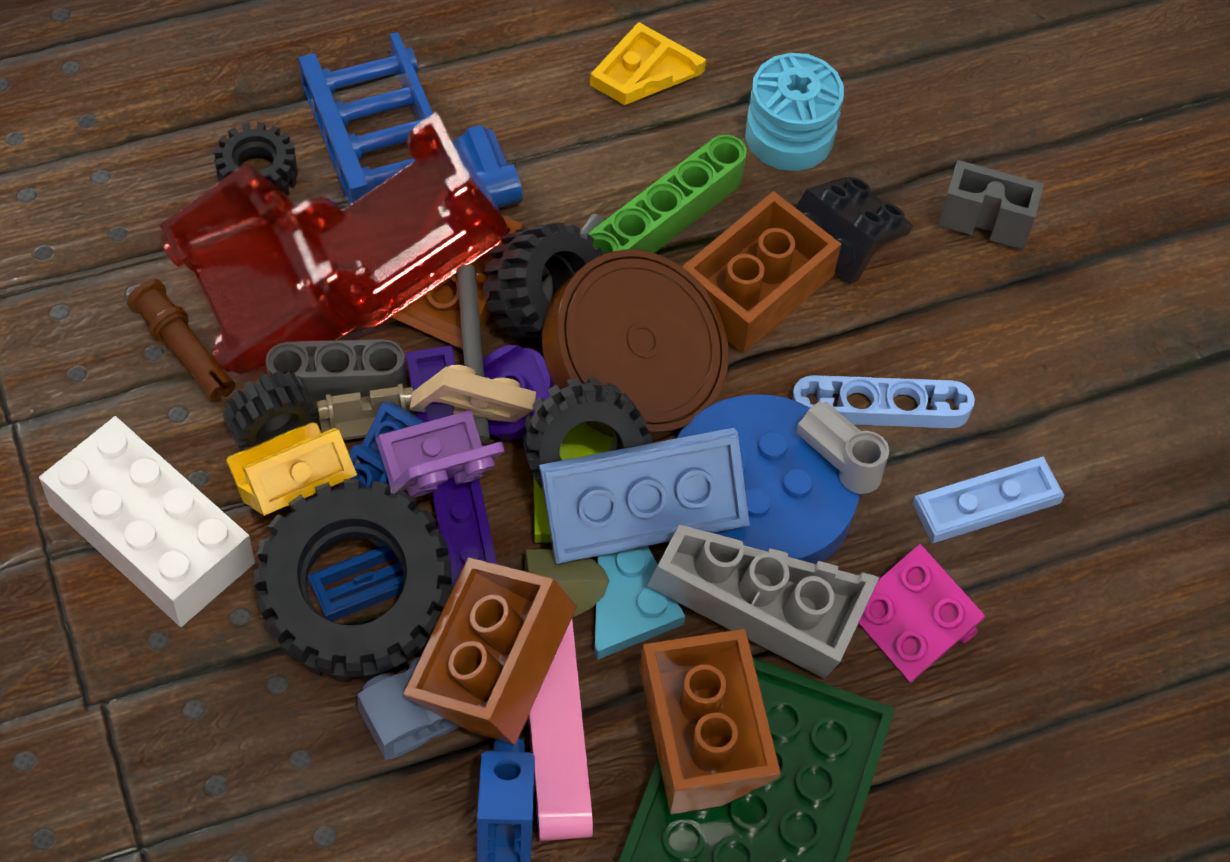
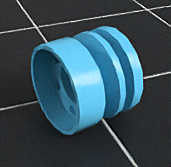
[745,53,844,171]

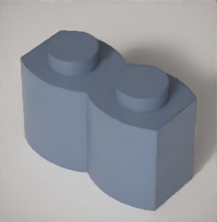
[357,656,461,760]

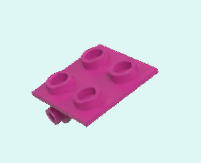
[859,544,986,683]

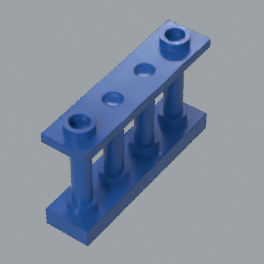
[298,32,460,216]

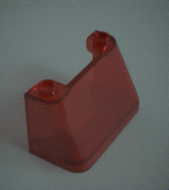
[285,112,507,328]
[159,163,355,375]

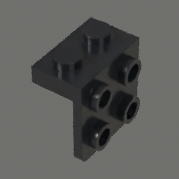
[796,177,913,284]

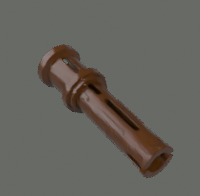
[127,279,235,403]

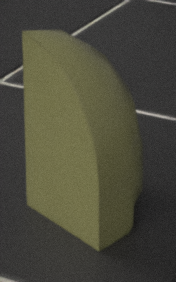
[525,549,610,617]

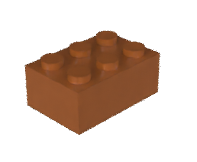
[682,191,841,354]

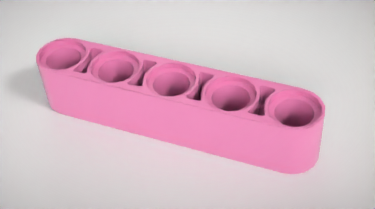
[528,619,593,842]

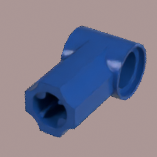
[457,125,523,210]

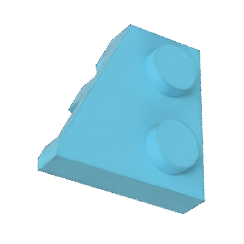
[594,546,685,660]

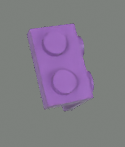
[376,410,505,498]

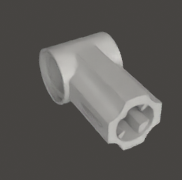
[796,401,889,494]

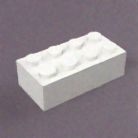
[39,416,255,627]

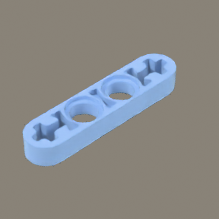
[792,375,975,428]

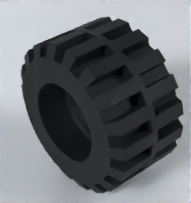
[483,223,604,343]
[523,377,652,488]

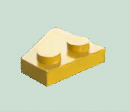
[590,22,706,105]

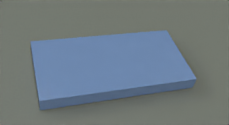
[539,428,750,564]

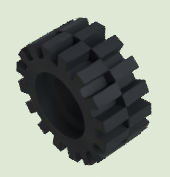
[214,122,298,207]
[223,371,318,451]

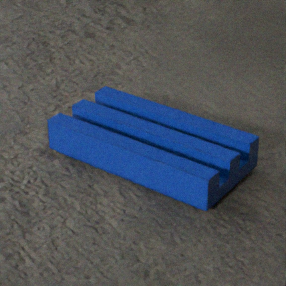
[308,545,403,622]

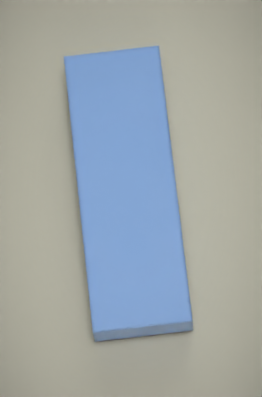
[912,456,1064,544]

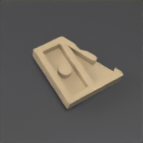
[410,365,536,422]

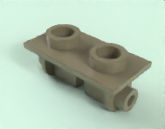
[317,384,416,441]

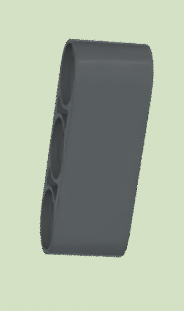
[266,339,406,402]

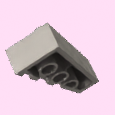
[647,524,879,679]

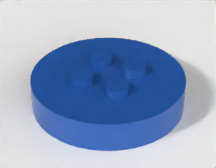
[677,394,860,564]

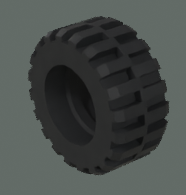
[254,479,453,682]

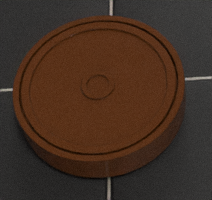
[542,250,729,440]

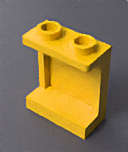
[227,422,357,516]

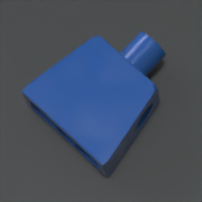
[477,738,535,862]

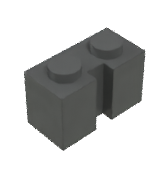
[938,160,1044,250]

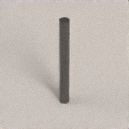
[457,265,490,443]

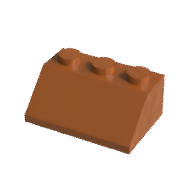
[403,557,577,745]
[640,629,781,814]

